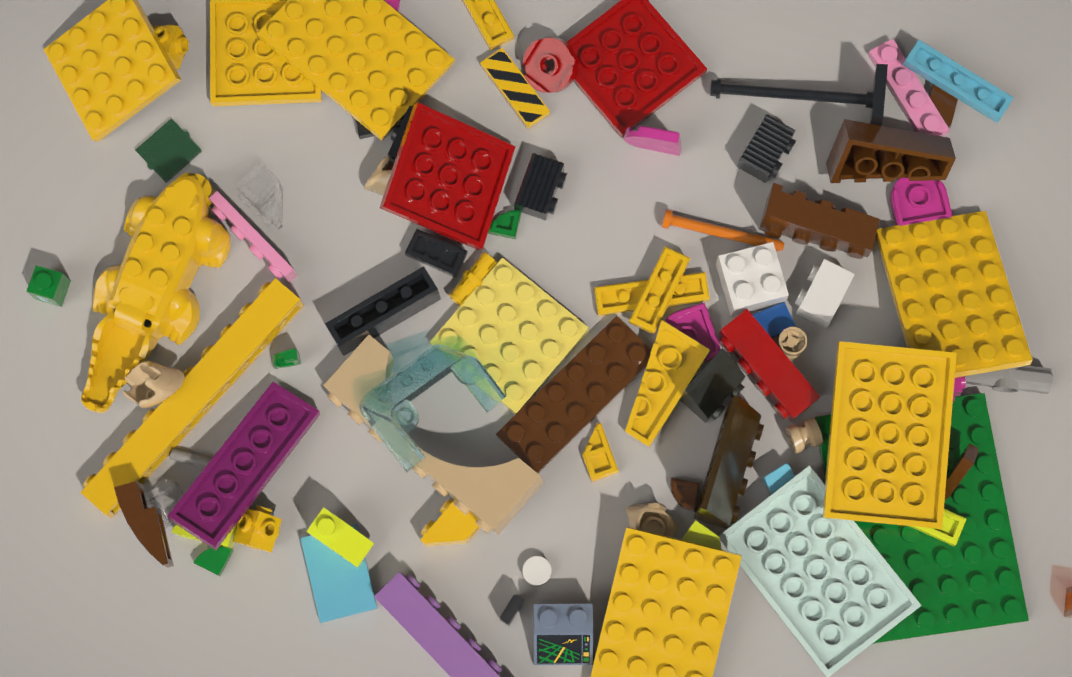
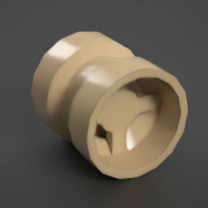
[776,327,807,360]
[785,418,823,454]

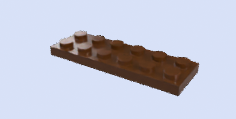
[496,316,651,474]

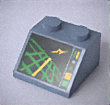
[534,604,593,665]

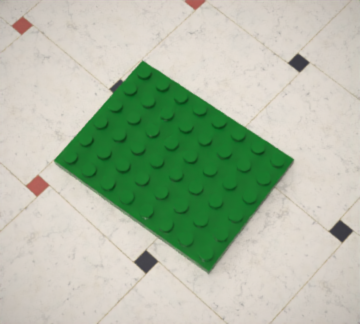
[814,393,1029,644]

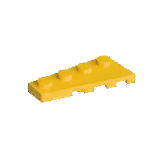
[625,320,710,448]

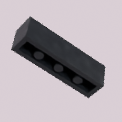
[325,266,441,356]

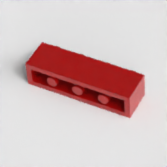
[719,309,820,422]

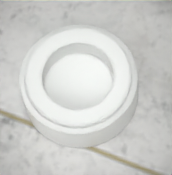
[523,556,552,586]

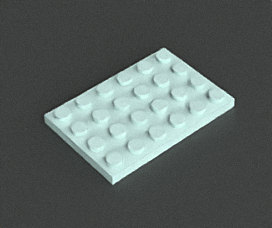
[719,465,921,677]

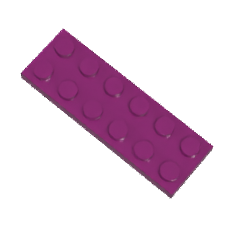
[167,382,320,550]

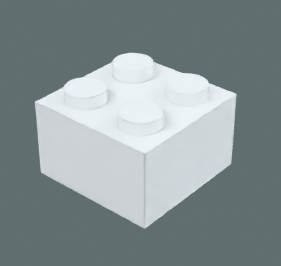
[715,242,789,317]

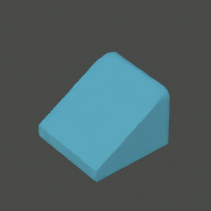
[761,463,795,495]

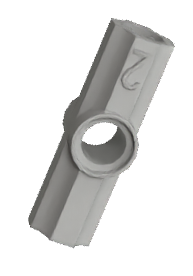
[965,366,1053,394]

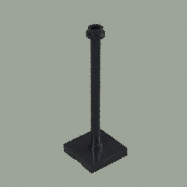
[710,64,888,126]

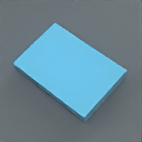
[300,523,378,624]

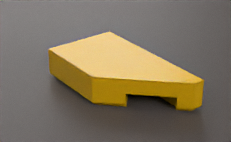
[582,422,619,482]

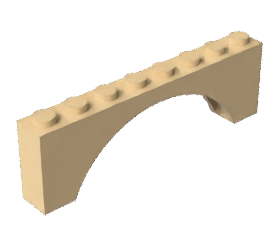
[323,335,544,535]

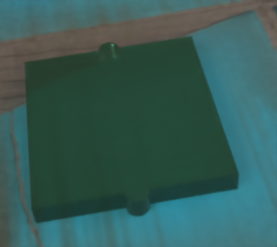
[135,118,202,183]

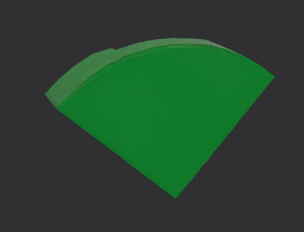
[488,210,521,239]
[272,348,301,369]
[193,547,234,576]

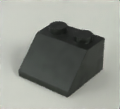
[680,348,746,423]

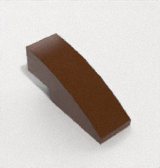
[114,481,174,568]

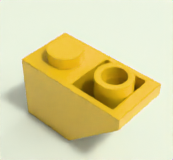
[420,498,480,547]

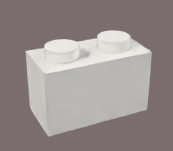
[795,259,855,329]

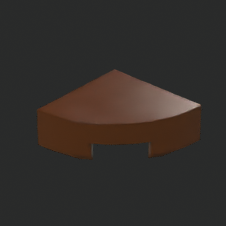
[670,478,700,512]

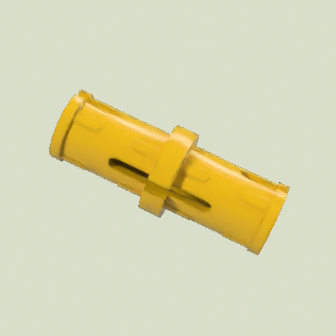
[448,252,497,306]

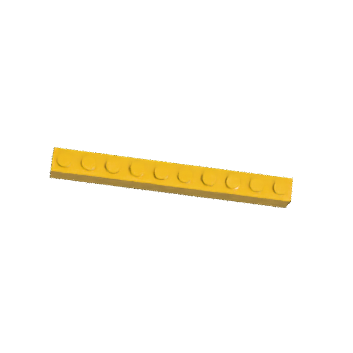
[80,278,304,518]

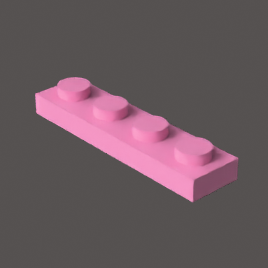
[868,39,950,136]
[209,191,297,283]

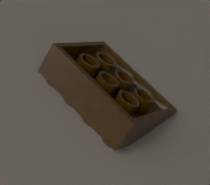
[694,395,764,529]

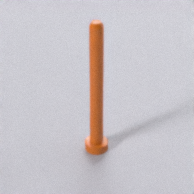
[661,209,785,251]

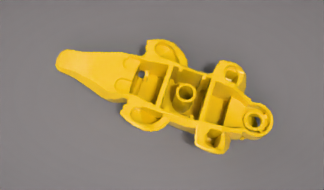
[81,172,231,413]

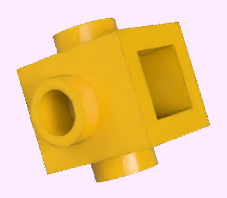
[153,24,190,69]
[232,505,282,553]

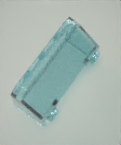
[359,344,506,472]

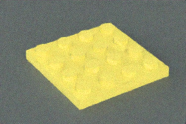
[430,258,589,415]

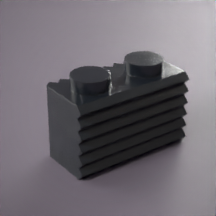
[737,114,796,183]
[514,153,568,220]

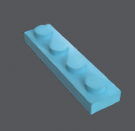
[903,40,1014,123]

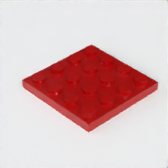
[567,0,707,138]
[379,102,516,250]

